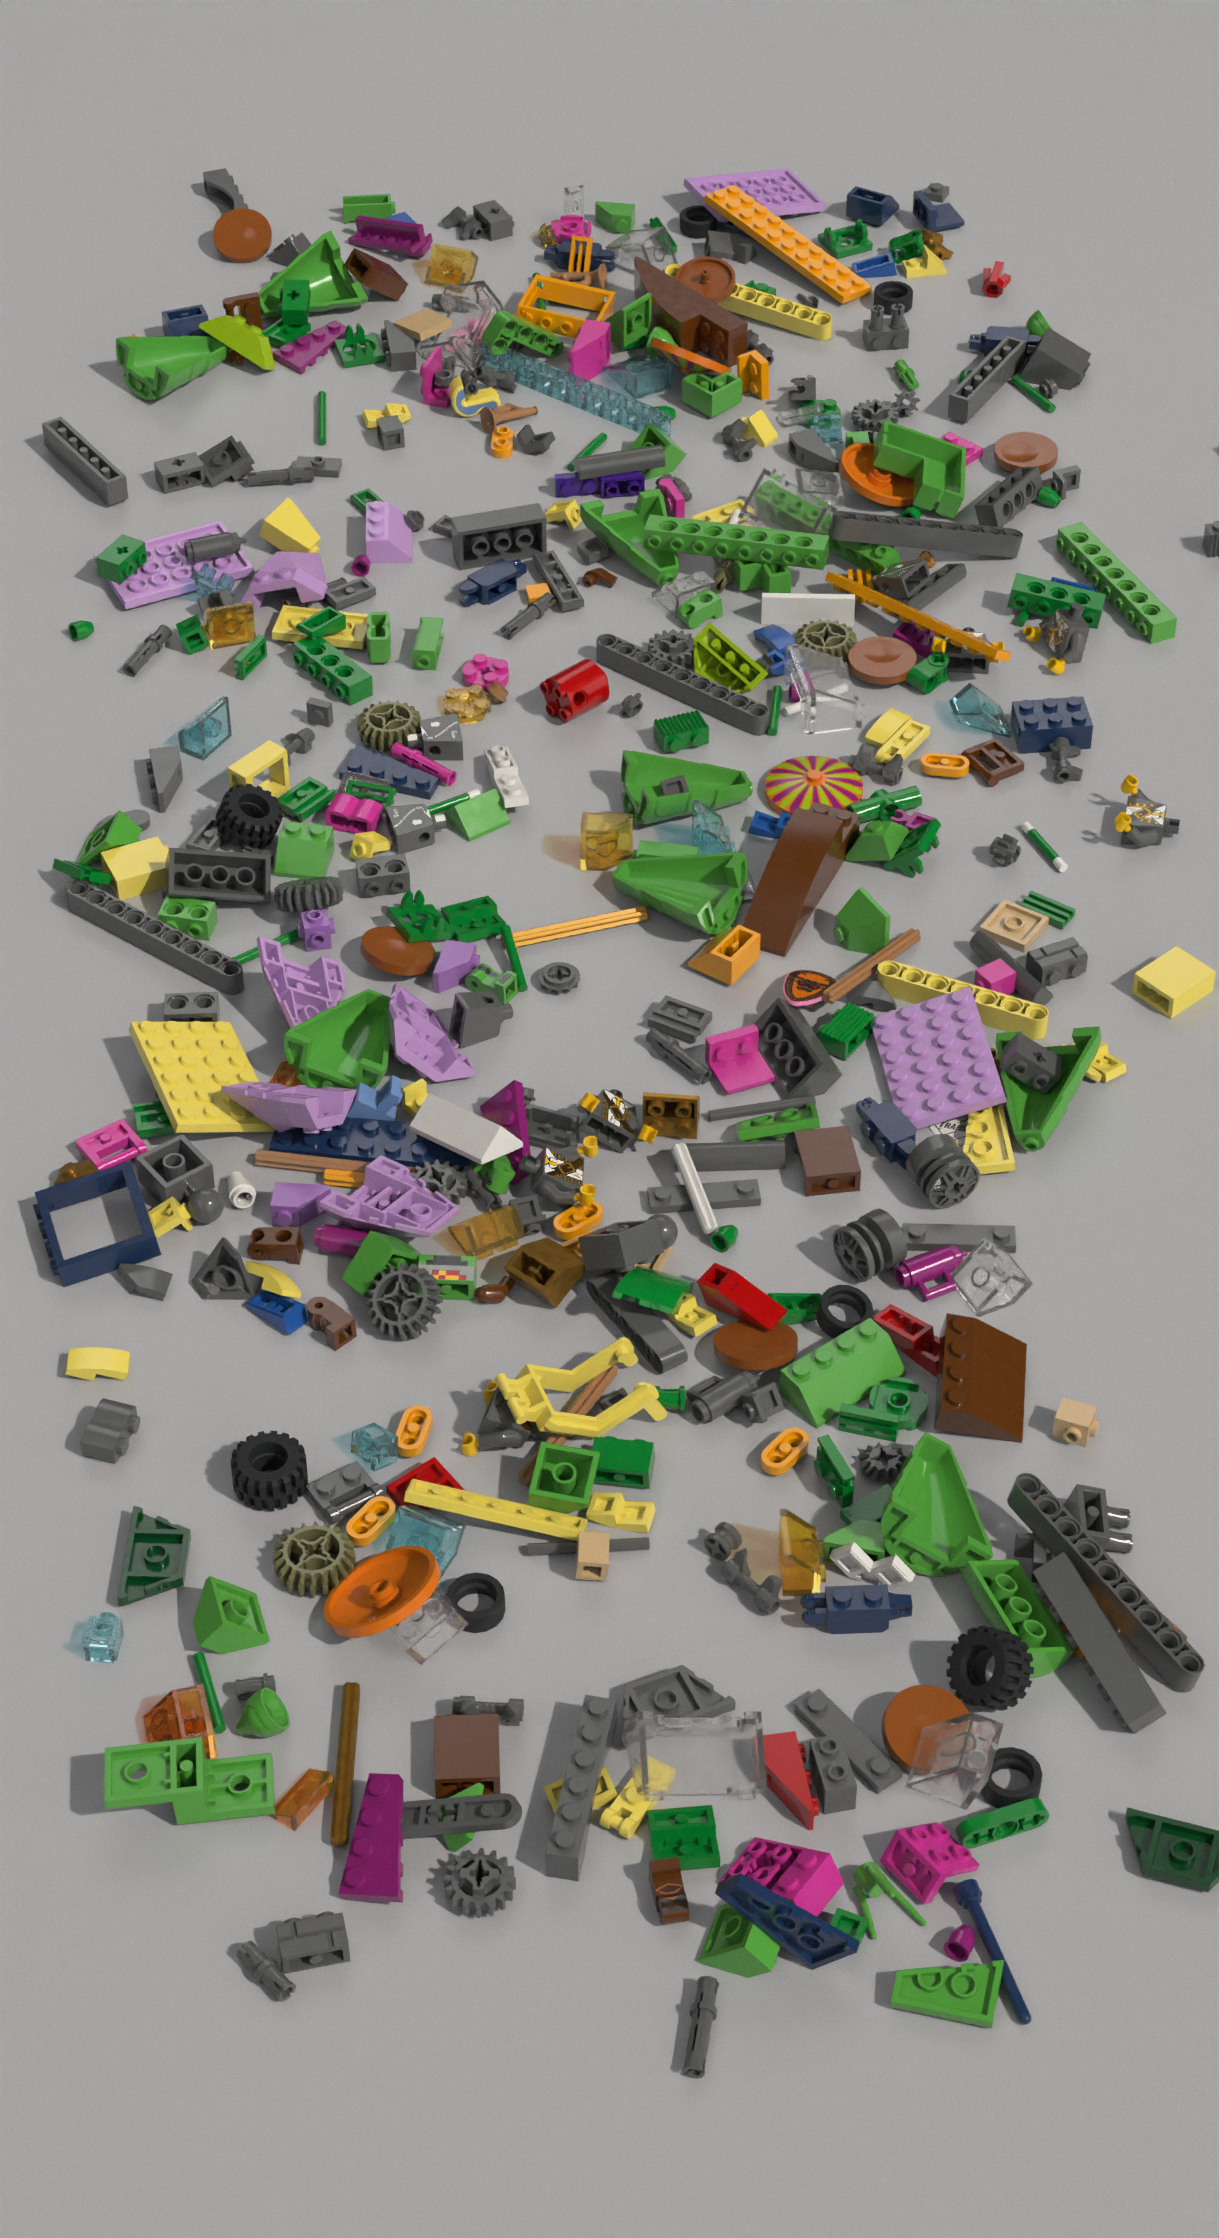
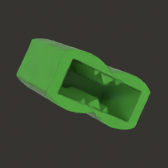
[367,612,391,664]

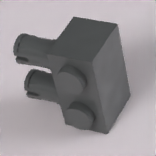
[862,304,909,351]
[1064,1484,1133,1553]

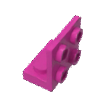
[420,346,462,409]
[705,1024,775,1094]
[879,1822,980,1905]

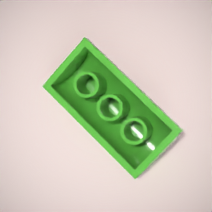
[962,1559,1074,1678]

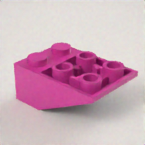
[567,319,611,390]
[718,1837,844,1917]

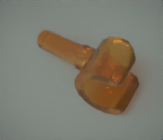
[229,350,245,366]
[916,550,936,568]

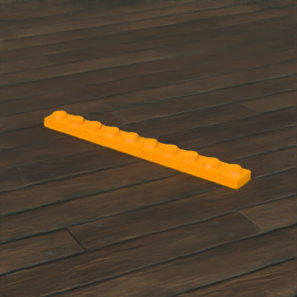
[825,572,1011,664]

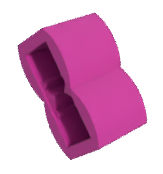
[325,793,383,834]

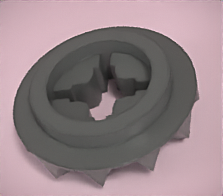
[538,962,580,994]
[860,1442,907,1483]

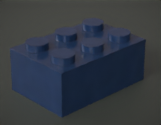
[1010,696,1093,754]

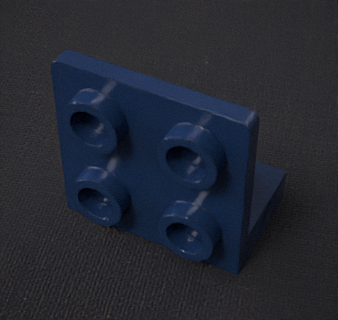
[912,190,965,232]

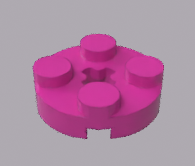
[551,215,591,244]
[462,654,509,693]

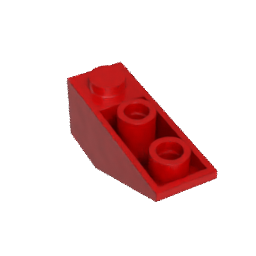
[697,1262,787,1332]
[757,1731,819,1830]

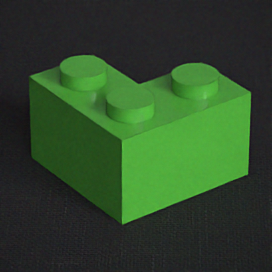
[681,371,743,418]
[733,559,792,593]
[342,1230,422,1298]

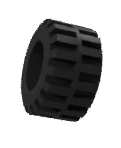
[215,784,283,850]
[231,1431,308,1511]
[946,1626,1034,1711]

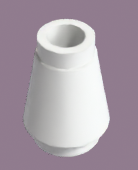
[227,1171,256,1209]

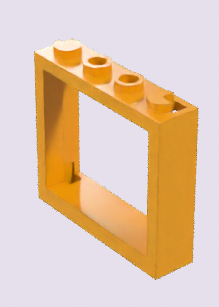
[516,274,616,338]

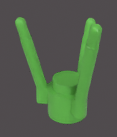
[853,1862,926,1939]

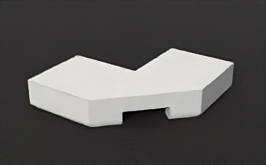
[829,1542,915,1590]

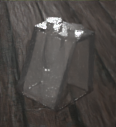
[605,227,678,275]
[905,1712,1003,1810]

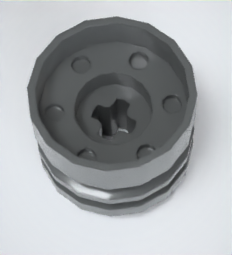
[906,1134,980,1208]
[833,1208,907,1282]

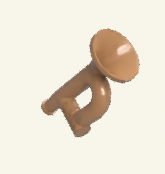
[550,264,607,289]
[480,403,538,433]

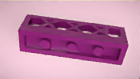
[348,215,426,254]

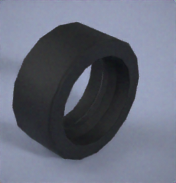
[680,205,718,238]
[873,281,913,315]
[816,1285,873,1338]
[446,1572,506,1633]
[979,1747,1043,1809]

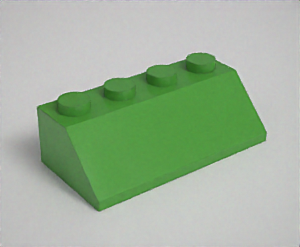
[779,1318,906,1429]

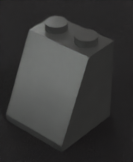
[1019,328,1091,390]

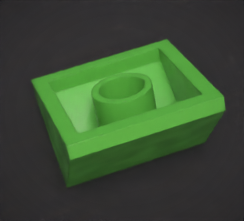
[442,788,510,842]

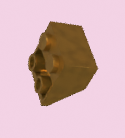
[643,1092,700,1139]
[503,1237,586,1308]

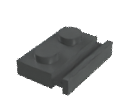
[648,995,712,1043]

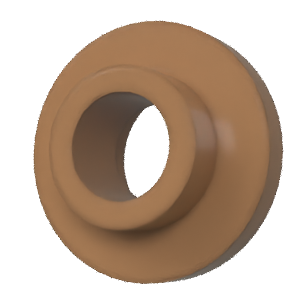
[487,681,509,703]

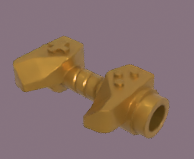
[921,228,954,260]

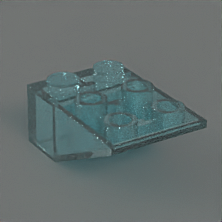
[603,355,672,399]

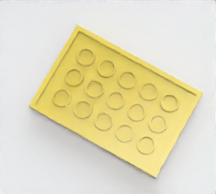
[129,1021,275,1133]

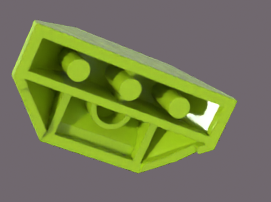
[198,314,275,371]
[693,622,768,694]

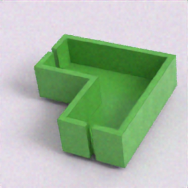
[873,420,966,519]

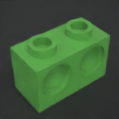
[158,895,218,941]

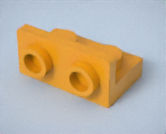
[737,350,769,400]

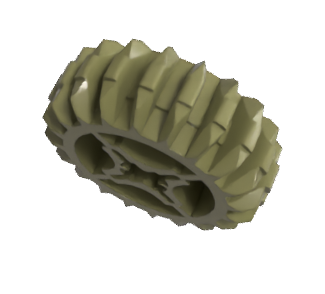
[795,619,857,670]
[357,700,421,753]
[273,1521,356,1598]

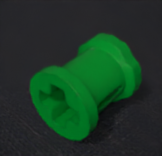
[655,1386,685,1412]

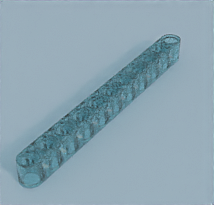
[482,345,671,437]

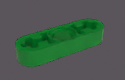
[955,1798,1049,1849]

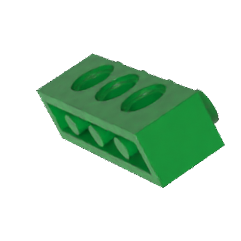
[1007,573,1106,629]
[293,636,373,706]

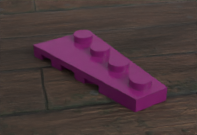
[273,320,347,375]
[479,1080,531,1185]
[338,1773,403,1903]

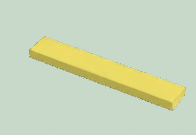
[404,1479,588,1541]

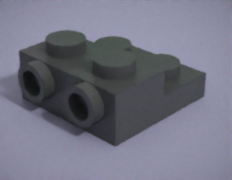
[198,435,255,486]

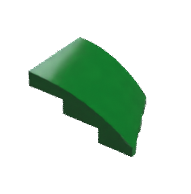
[612,1266,694,1315]

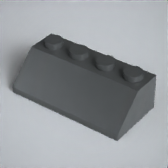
[165,848,271,903]
[754,997,842,1099]

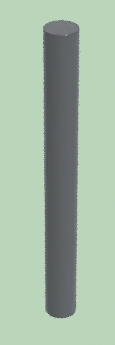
[708,1095,816,1121]
[527,1537,650,1556]

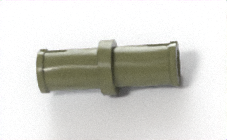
[710,559,733,594]

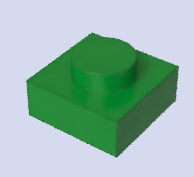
[830,1908,869,1951]

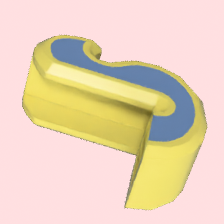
[448,376,501,417]

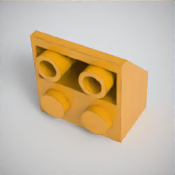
[688,925,761,985]

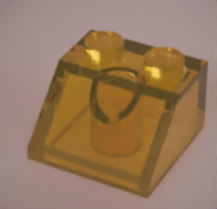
[424,243,479,291]
[203,601,256,650]
[580,812,633,871]
[448,1205,526,1260]
[778,1509,826,1596]

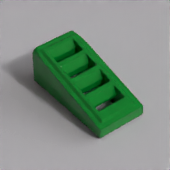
[296,606,346,638]
[768,1293,821,1325]

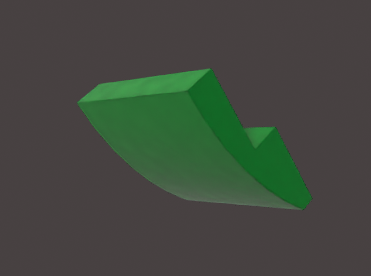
[441,896,506,943]
[647,1805,720,1870]

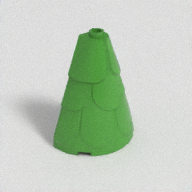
[258,231,368,319]
[116,336,228,400]
[580,489,679,587]
[621,750,753,825]
[611,852,748,935]
[284,989,391,1089]
[995,1026,1101,1151]
[881,1432,993,1577]

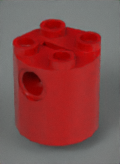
[540,659,610,722]

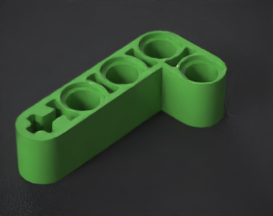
[481,310,564,357]

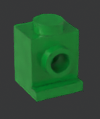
[176,614,210,655]

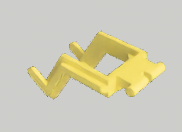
[495,1337,667,1439]

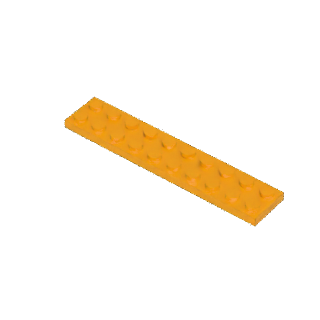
[704,185,872,304]

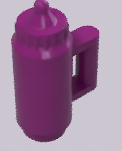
[314,1221,369,1258]
[894,1245,967,1302]

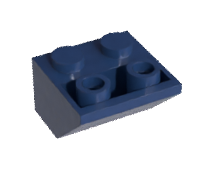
[846,186,899,226]
[162,304,211,337]

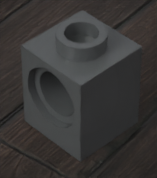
[376,415,405,451]

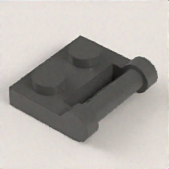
[305,1461,385,1525]

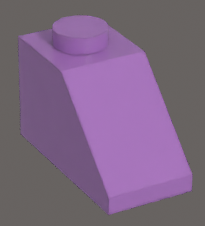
[433,940,480,993]
[270,1182,331,1227]

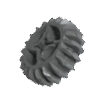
[274,876,343,912]
[365,1263,443,1340]

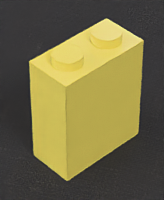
[101,836,169,900]
[1132,946,1216,1019]

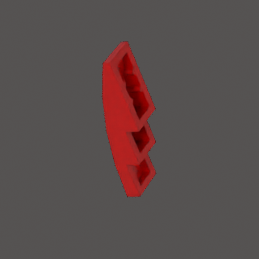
[871,1304,940,1378]

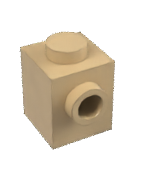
[1052,1397,1100,1447]
[575,1530,610,1581]

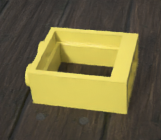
[228,740,290,798]

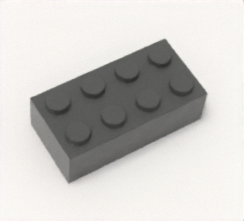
[451,503,547,570]

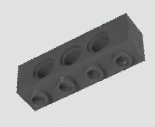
[974,466,1043,527]

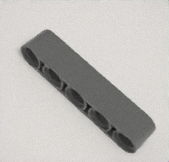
[586,1270,688,1374]

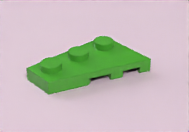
[736,1101,820,1142]
[890,1960,1004,2028]

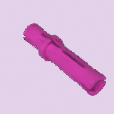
[390,742,457,786]

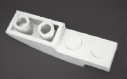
[484,746,529,808]

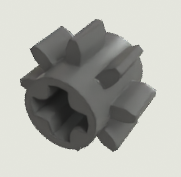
[892,388,920,416]
[990,834,1021,867]

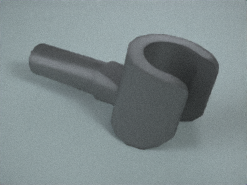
[797,293,819,308]
[756,653,774,671]

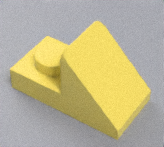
[902,245,947,278]
[740,410,778,448]

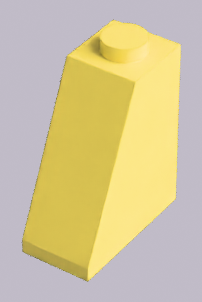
[259,498,321,553]

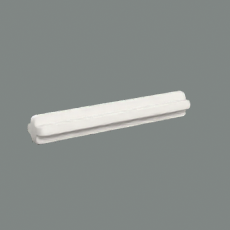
[672,1142,718,1235]

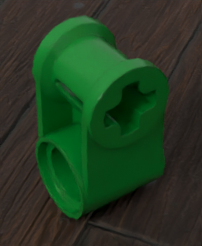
[888,230,928,264]
[906,652,949,694]

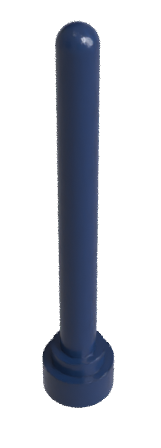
[953,1879,1031,2025]

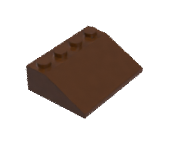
[934,1313,1027,1443]

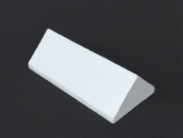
[761,593,855,626]
[410,1093,523,1165]

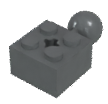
[135,1134,224,1223]
[578,1214,678,1274]

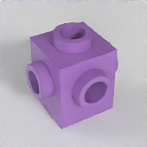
[297,909,335,952]

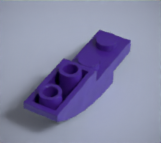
[554,471,645,499]

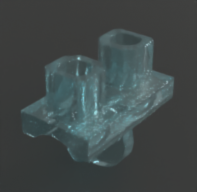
[190,564,235,597]

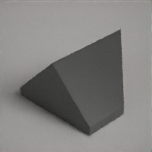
[191,1237,256,1300]

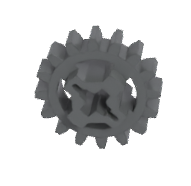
[852,399,899,433]
[648,629,695,667]
[409,1160,468,1205]
[444,1848,516,1918]

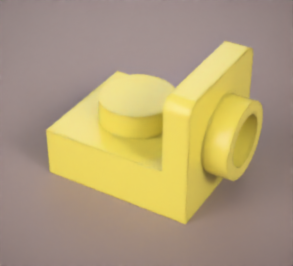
[544,499,582,530]
[349,831,392,860]
[402,1079,428,1119]
[148,1196,193,1238]

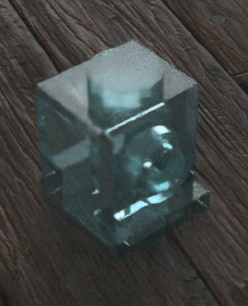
[810,413,843,444]
[351,1423,398,1472]
[82,1612,124,1663]

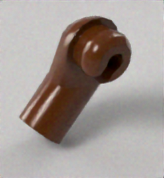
[582,568,618,587]
[474,1276,515,1304]

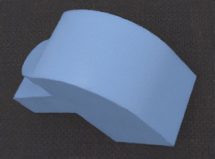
[346,1075,403,1121]

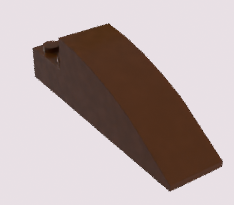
[634,256,748,368]
[743,802,860,957]

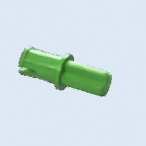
[893,359,919,391]

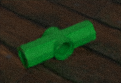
[846,785,922,823]

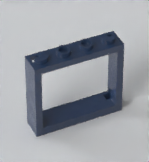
[33,1161,162,1287]

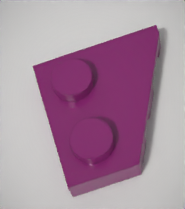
[892,621,934,658]

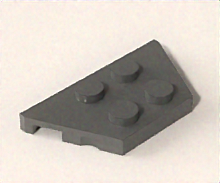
[621,1665,736,1750]

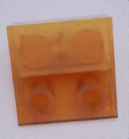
[143,1684,218,1760]

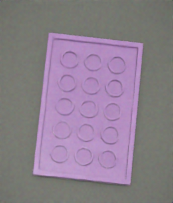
[683,168,825,222]
[94,520,254,609]
[872,986,1007,1130]

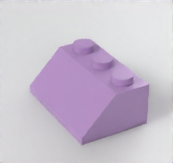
[366,501,412,563]

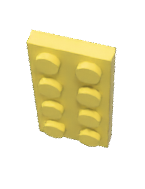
[272,605,368,650]

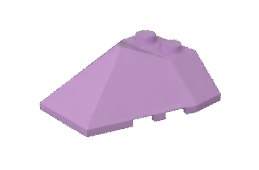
[236,551,328,614]
[256,936,346,1028]
[389,983,476,1082]
[221,1081,356,1133]
[319,1155,460,1237]

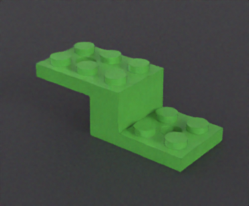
[104,1737,275,1825]

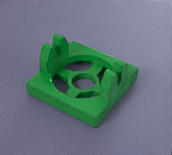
[818,219,873,259]
[334,323,385,368]
[883,819,941,878]
[386,890,455,943]

